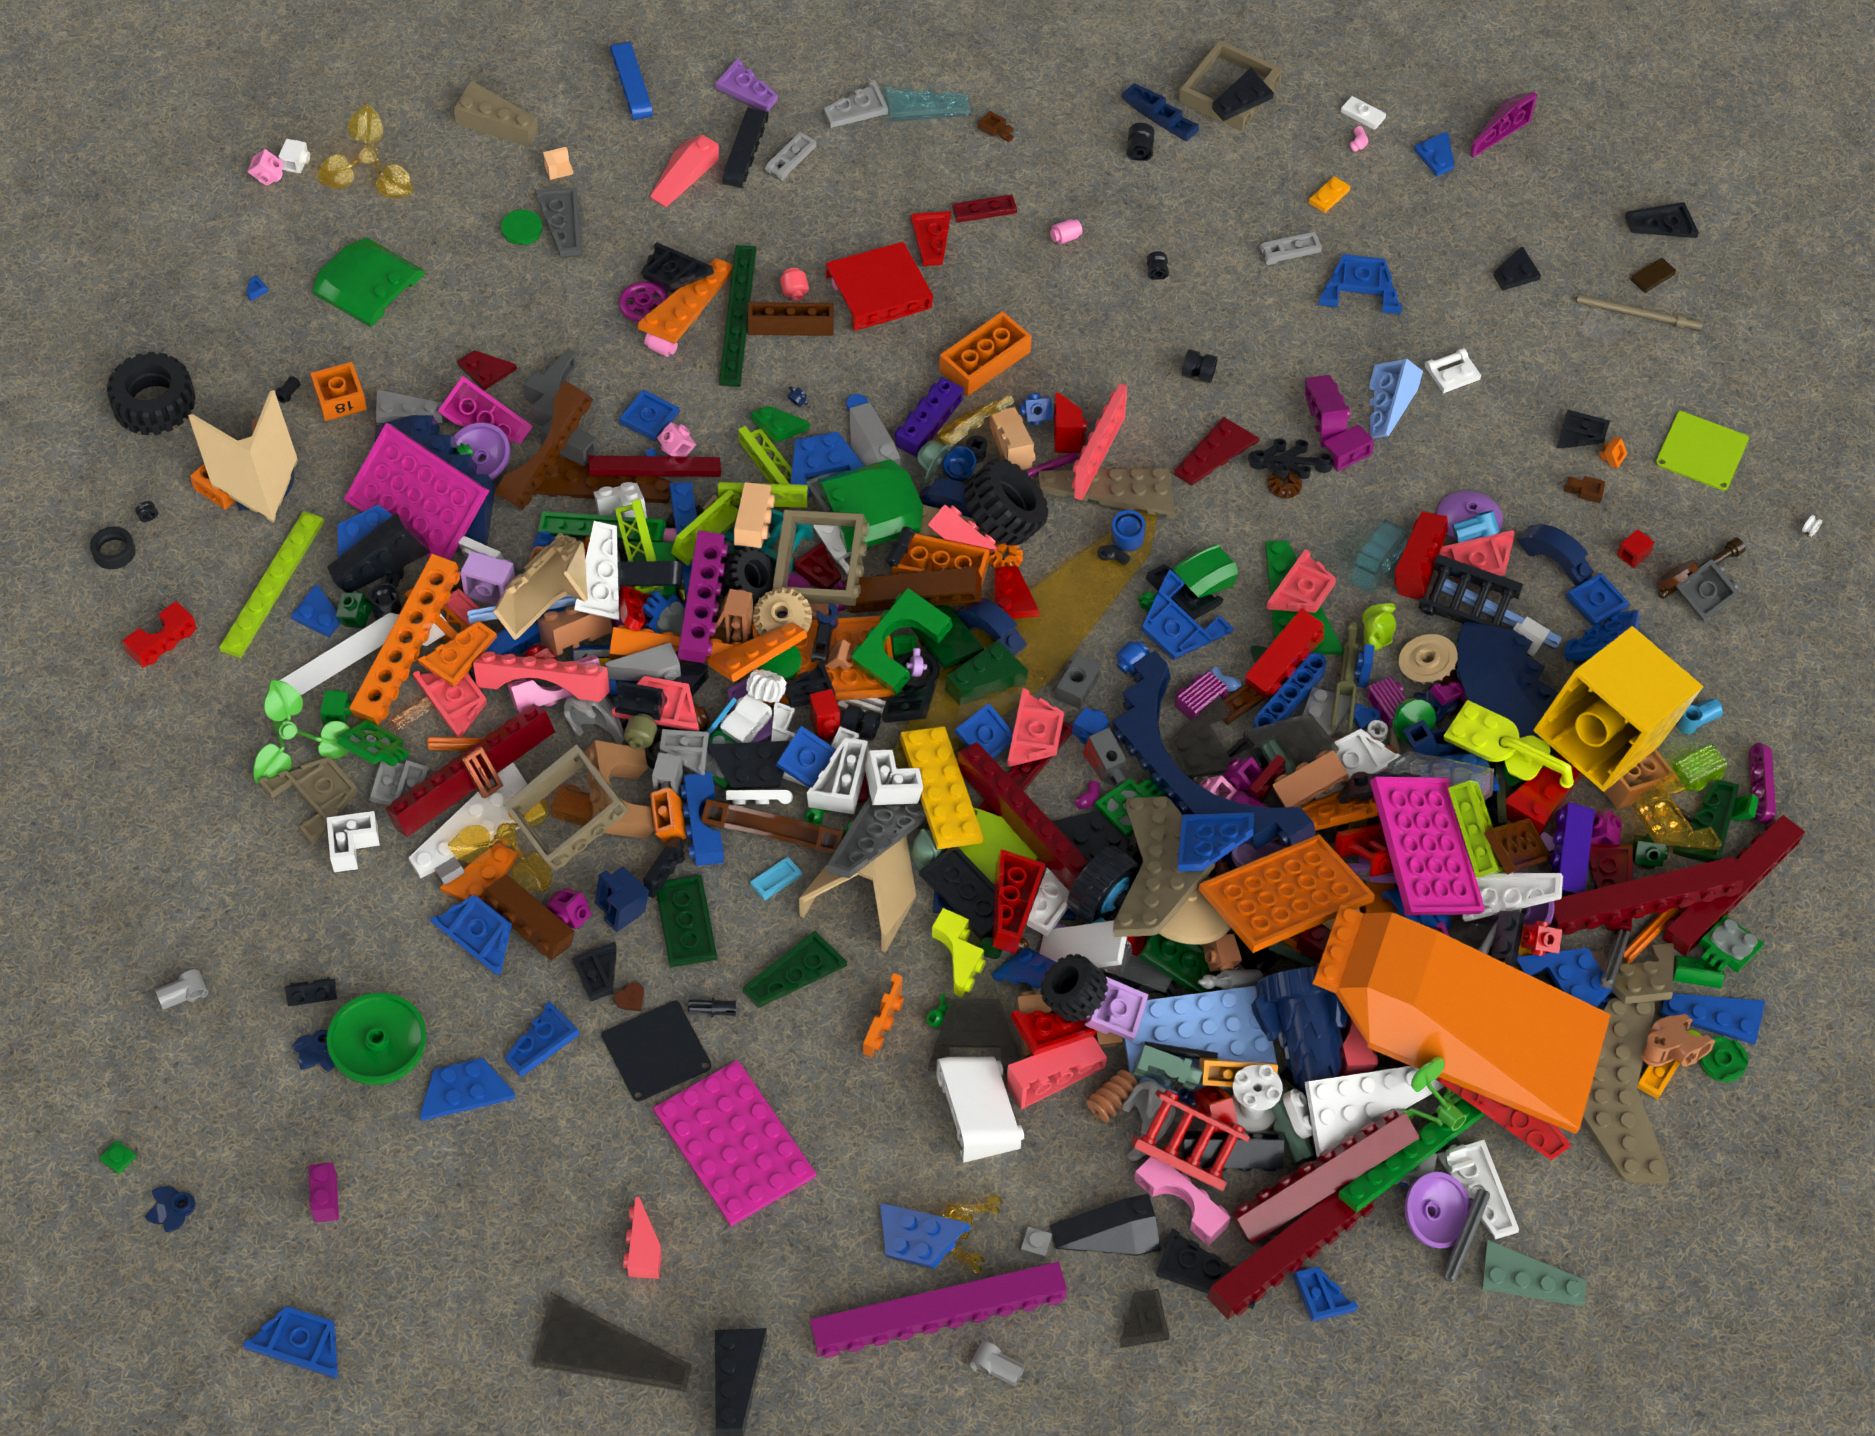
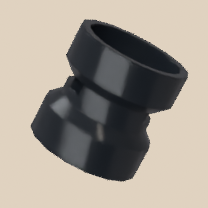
[1147,251,1169,280]

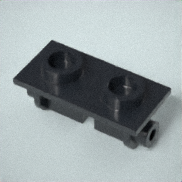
[285,977,337,1007]

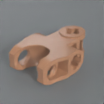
[1641,1014,1715,1067]

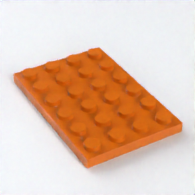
[752,616,896,705]
[1199,834,1375,953]

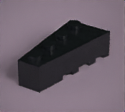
[327,513,431,593]
[715,1328,767,1436]

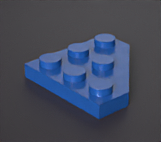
[1564,610,1640,661]
[1178,812,1255,872]

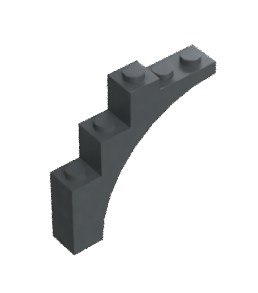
[523,349,597,466]

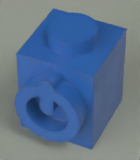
[1072,707,1110,745]

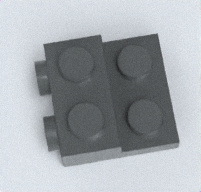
[1675,559,1740,621]

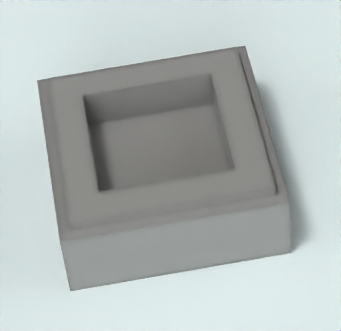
[434,857,465,885]

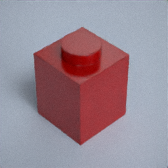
[1617,529,1655,569]

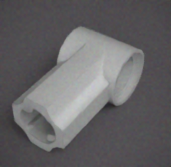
[155,969,208,1010]
[969,1341,1025,1387]

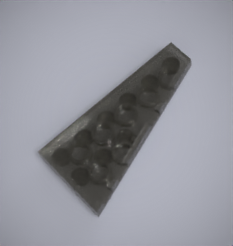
[533,1292,691,1392]

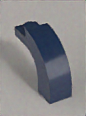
[919,478,980,527]
[1517,524,1594,586]
[955,597,1028,655]
[1403,719,1461,760]

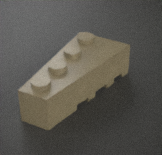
[454,80,538,147]

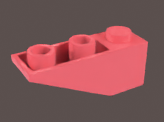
[928,505,998,552]
[623,1197,662,1279]

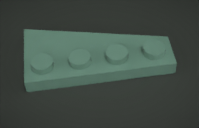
[1482,1240,1587,1307]

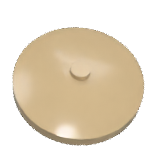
[1159,876,1231,944]

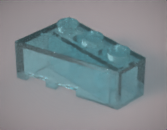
[1349,519,1409,595]

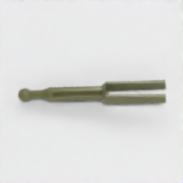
[1331,622,1360,734]

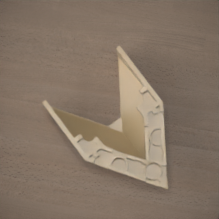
[188,390,298,523]
[493,533,588,640]
[799,836,916,953]

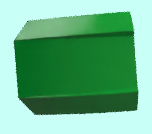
[1172,544,1238,598]

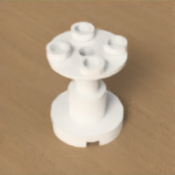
[1232,1065,1283,1132]

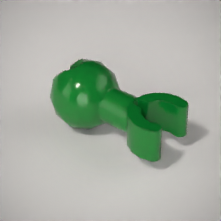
[804,808,829,825]
[925,993,956,1028]

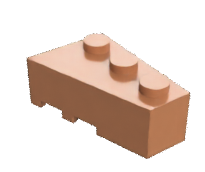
[709,589,754,644]
[537,606,613,656]
[1272,750,1349,808]

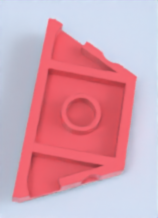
[1440,530,1514,582]
[1266,549,1336,613]
[413,671,487,737]
[612,676,699,732]
[1008,688,1064,766]

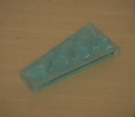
[886,86,971,122]

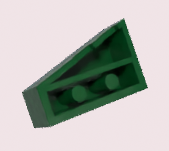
[945,640,1029,706]

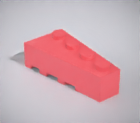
[1006,1036,1107,1109]

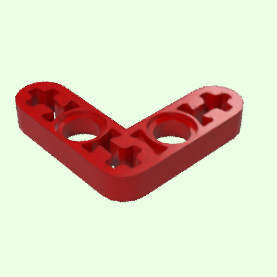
[618,585,652,631]

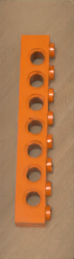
[349,554,461,726]

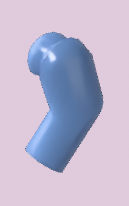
[1210,667,1241,691]

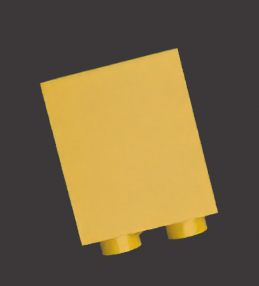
[1533,626,1704,792]

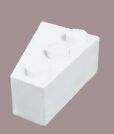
[807,737,869,814]

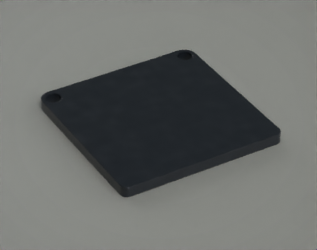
[601,1000,712,1102]

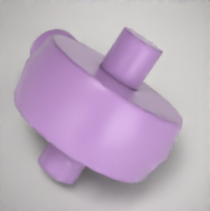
[906,648,927,677]

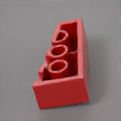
[1394,511,1449,600]

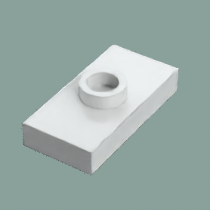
[1341,96,1386,130]

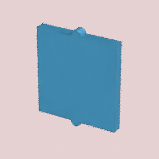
[705,697,737,735]

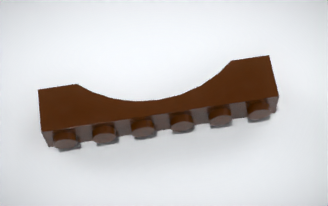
[494,381,593,510]
[701,799,847,854]

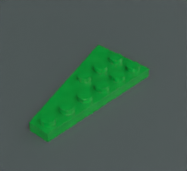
[1265,541,1344,655]

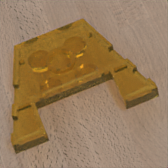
[934,395,1015,446]
[1631,771,1722,850]

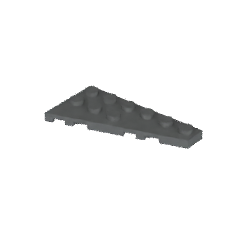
[827,796,927,879]

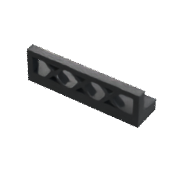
[1483,761,1507,828]

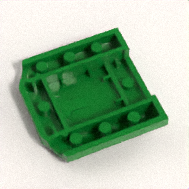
[313,238,425,327]
[818,459,923,553]

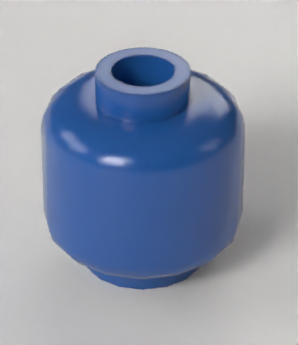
[1116,641,1150,674]

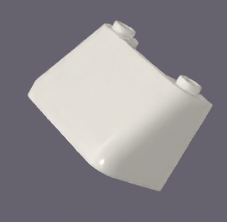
[936,1057,1024,1163]

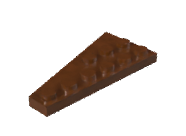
[533,454,674,504]

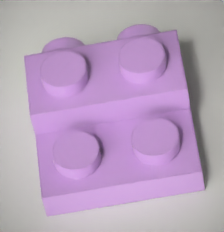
[1084,976,1148,1041]

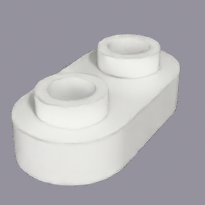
[1283,1089,1313,1139]

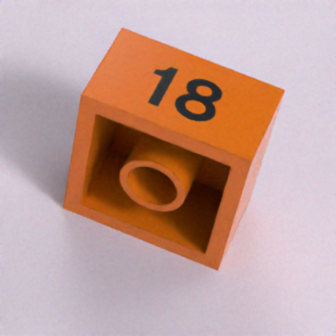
[310,362,367,421]

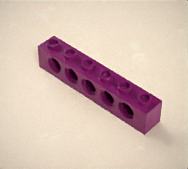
[677,530,728,663]

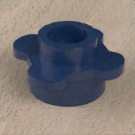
[787,386,808,407]

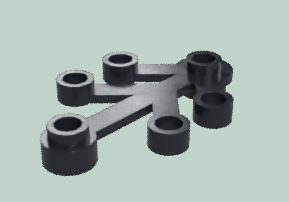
[1248,438,1333,479]

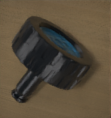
[1067,846,1140,924]

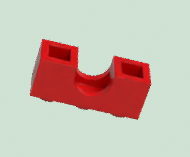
[122,601,197,668]

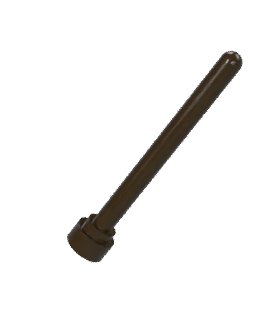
[1658,537,1746,599]

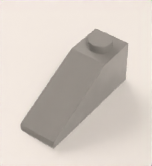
[605,642,681,682]

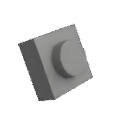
[1021,1227,1052,1259]

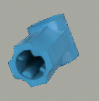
[1452,510,1500,543]
[1677,698,1723,734]

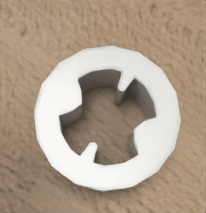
[1802,515,1822,537]
[1367,720,1388,742]

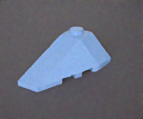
[1370,359,1423,439]

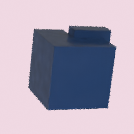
[594,867,649,932]

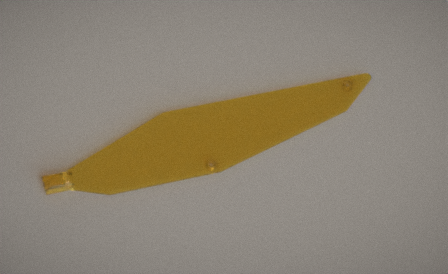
[893,509,1158,769]

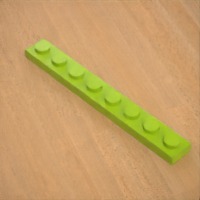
[219,511,324,658]

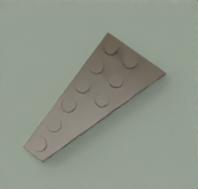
[1038,468,1175,519]

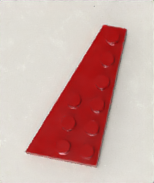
[1435,1077,1571,1161]

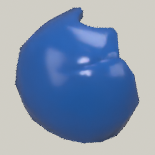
[942,446,976,481]

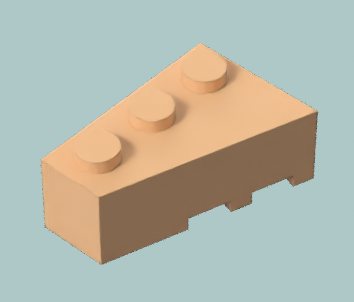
[989,407,1035,470]
[734,482,775,548]

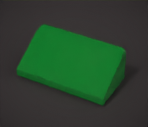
[1673,956,1724,988]

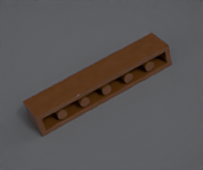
[845,566,982,613]

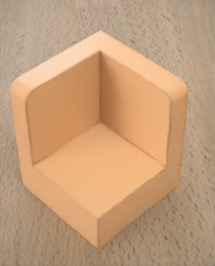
[543,147,573,180]

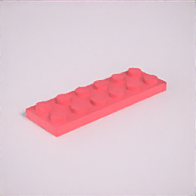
[1072,383,1128,500]

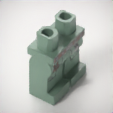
[1131,1045,1203,1092]

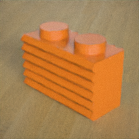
[650,787,687,845]

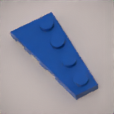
[1659,993,1765,1045]

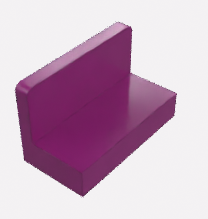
[1324,425,1374,472]

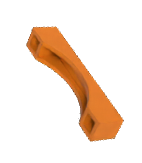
[609,625,746,679]

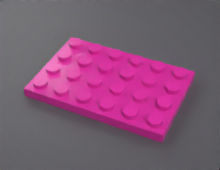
[344,423,490,560]
[1370,777,1485,915]
[653,1060,816,1227]

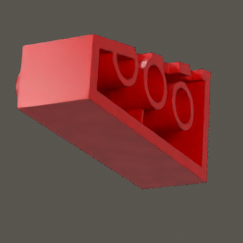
[1245,608,1324,699]
[1506,755,1583,835]
[993,849,1046,954]

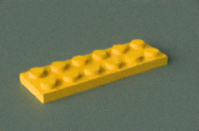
[900,726,983,850]

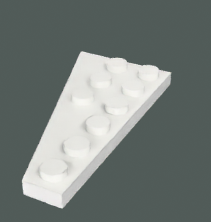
[409,763,546,879]
[1305,1066,1445,1157]

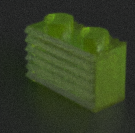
[1672,743,1728,793]

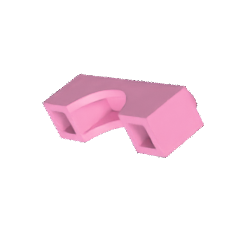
[507,654,601,713]
[1134,1157,1231,1246]

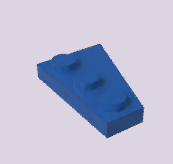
[505,1001,579,1077]

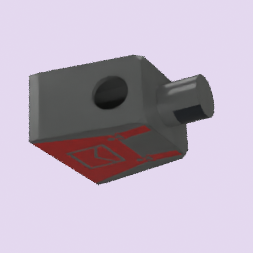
[1083,728,1127,787]

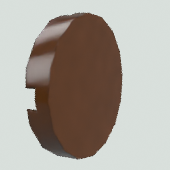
[1656,560,1699,591]

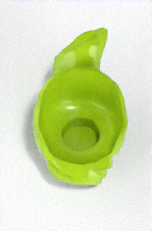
[1362,603,1396,652]

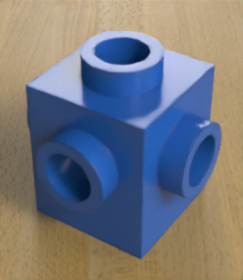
[1019,393,1053,425]

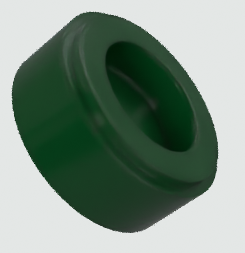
[978,937,1003,959]

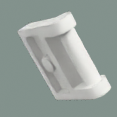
[1425,348,1481,393]

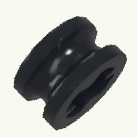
[135,501,158,523]

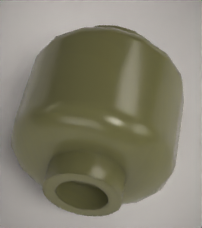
[624,714,657,749]

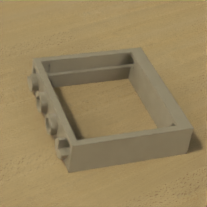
[1178,40,1283,131]
[772,510,869,606]
[503,744,629,871]

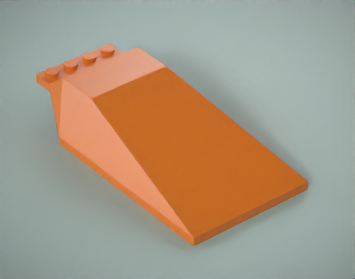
[1312,904,1611,1134]

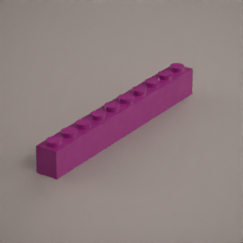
[810,1262,1067,1358]

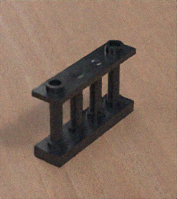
[1418,554,1523,629]

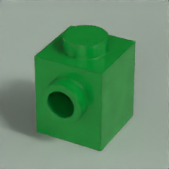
[320,690,352,725]

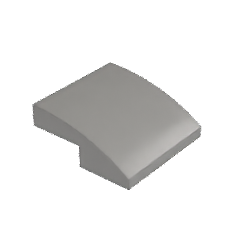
[369,760,429,805]

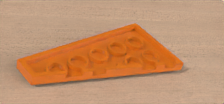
[1272,790,1379,841]

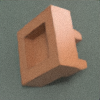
[825,640,852,670]

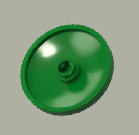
[327,993,427,1085]

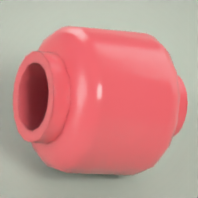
[780,268,809,301]

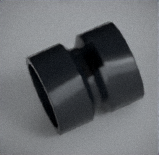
[1127,123,1155,161]
[1181,349,1218,383]
[369,582,402,620]
[841,704,881,741]

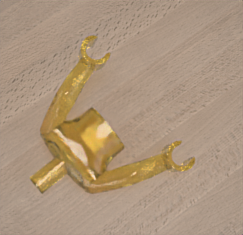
[943,1195,1003,1273]

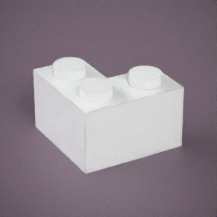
[594,482,647,518]
[865,750,923,805]
[327,811,380,872]

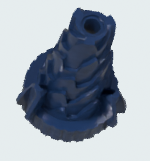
[1251,966,1349,1109]

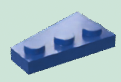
[991,947,1057,988]

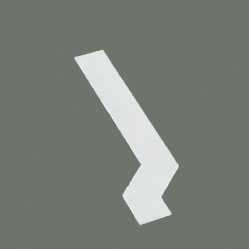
[279,613,447,695]

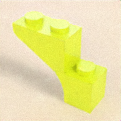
[932,908,986,998]

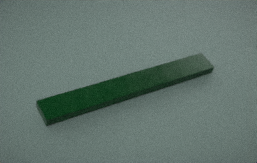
[719,245,757,387]

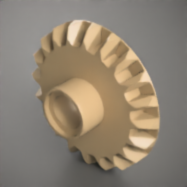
[753,587,812,636]
[1399,634,1458,685]

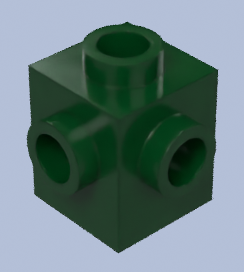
[335,591,372,628]
[1633,833,1669,869]

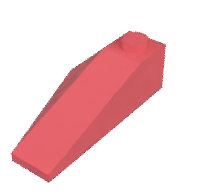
[650,134,719,208]

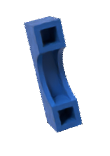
[680,772,724,866]

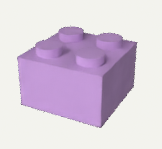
[460,551,515,606]

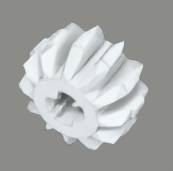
[746,669,787,703]

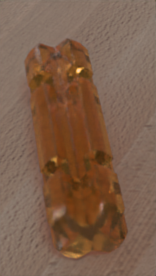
[391,697,434,731]

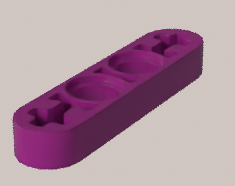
[1749,742,1776,825]

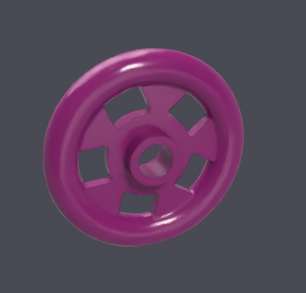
[618,282,668,322]

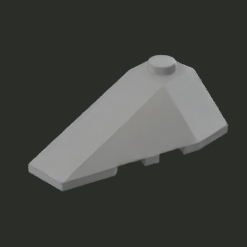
[850,402,901,466]

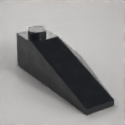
[1050,1193,1160,1256]

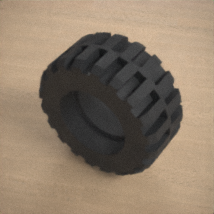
[107,352,195,435]
[964,459,1049,546]

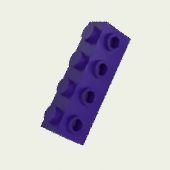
[894,377,964,457]
[1550,802,1595,897]

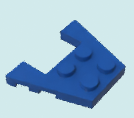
[1319,254,1402,314]
[791,431,864,497]
[1140,569,1234,660]
[1516,948,1613,1007]

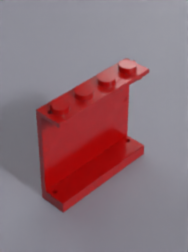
[825,242,933,331]

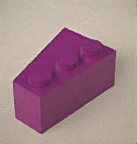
[1305,375,1350,448]

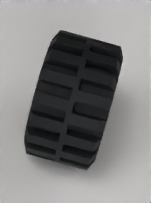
[718,547,775,604]
[1040,954,1108,1022]

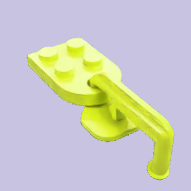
[1444,700,1574,788]

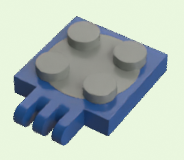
[642,591,697,657]

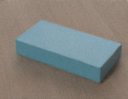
[750,856,802,901]

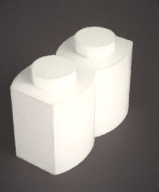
[720,694,773,743]

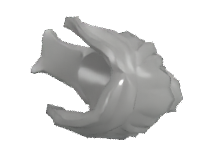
[564,695,627,746]
[1122,1080,1176,1161]

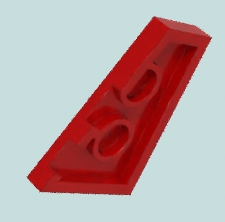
[910,211,951,266]
[994,566,1040,619]
[1010,1011,1097,1056]

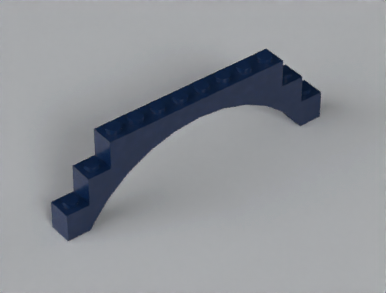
[1112,651,1316,850]

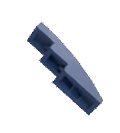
[1121,83,1199,142]

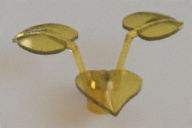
[318,104,414,199]
[448,798,552,892]

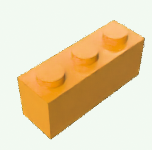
[1199,1058,1278,1087]

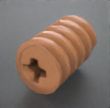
[1086,1069,1138,1123]

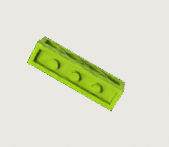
[738,426,792,484]
[718,482,808,508]
[671,489,738,566]
[615,499,664,593]
[1448,780,1506,878]

